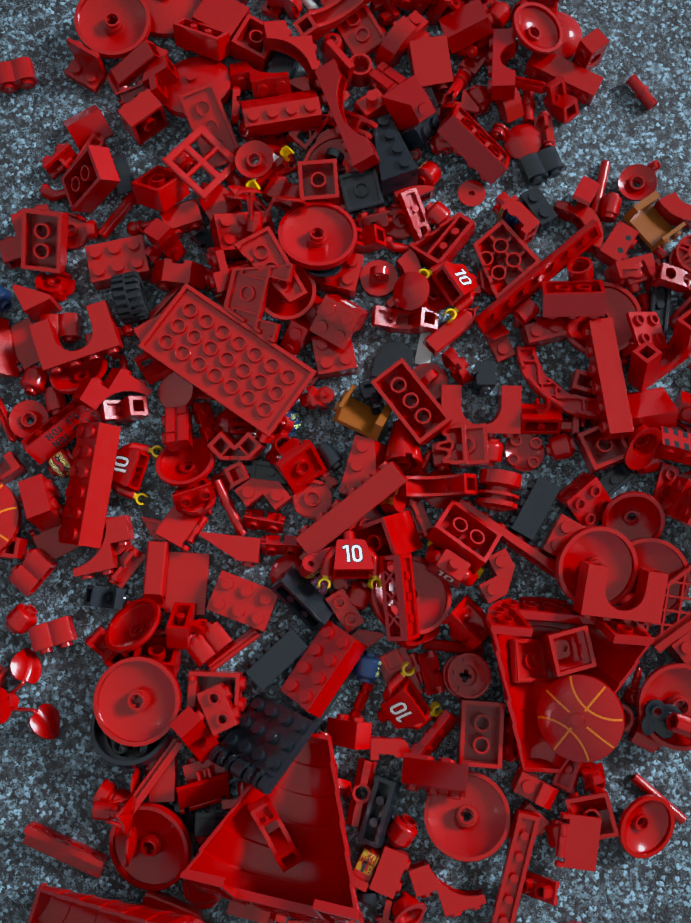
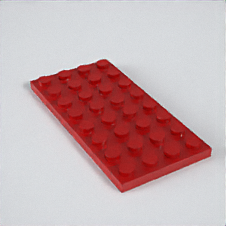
[138,283,317,438]

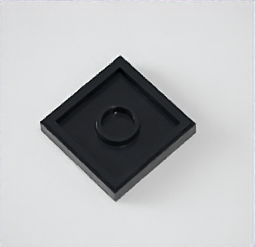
[338,166,384,214]

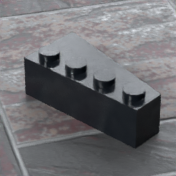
[371,113,418,196]

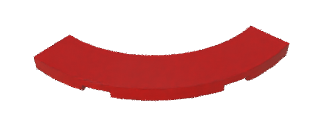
[515,346,600,420]

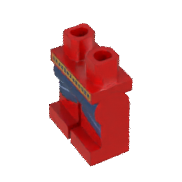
[492,191,540,244]

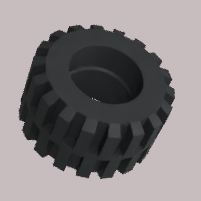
[110,271,149,324]

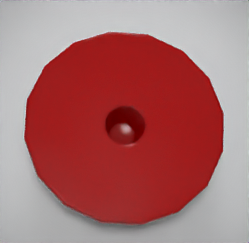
[458,180,486,207]

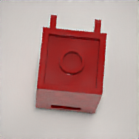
[185,669,248,716]

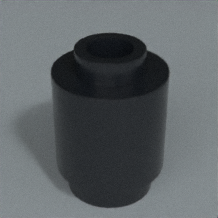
[316,441,344,472]

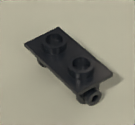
[190,224,214,254]

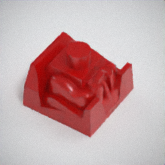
[602,252,656,294]
[442,595,489,653]
[542,624,597,677]

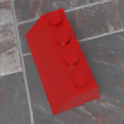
[240,89,322,138]
[437,103,510,185]

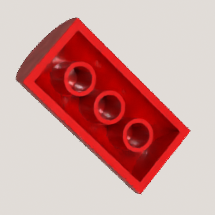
[371,358,452,445]

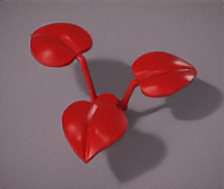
[223,185,309,232]
[0,648,60,740]
[92,768,142,867]

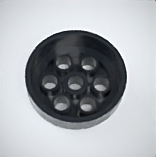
[90,712,174,769]

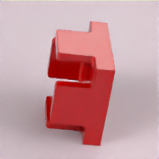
[273,438,327,493]

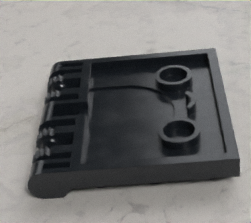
[208,694,318,795]

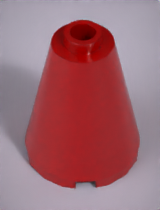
[383,419,423,475]

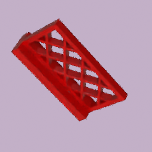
[634,564,691,653]

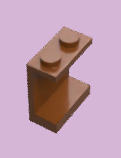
[623,191,686,251]
[333,384,392,441]

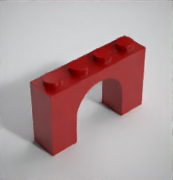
[29,300,124,375]
[627,309,691,393]
[439,385,522,438]
[573,560,669,626]

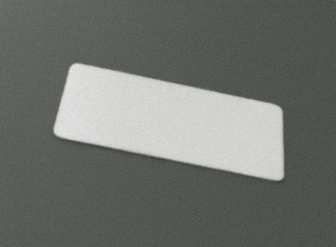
[414,332,432,365]

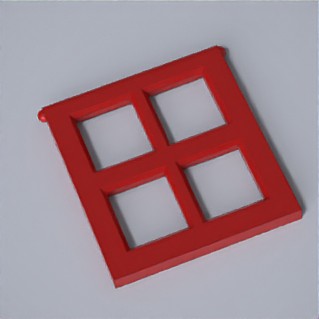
[161,124,237,200]

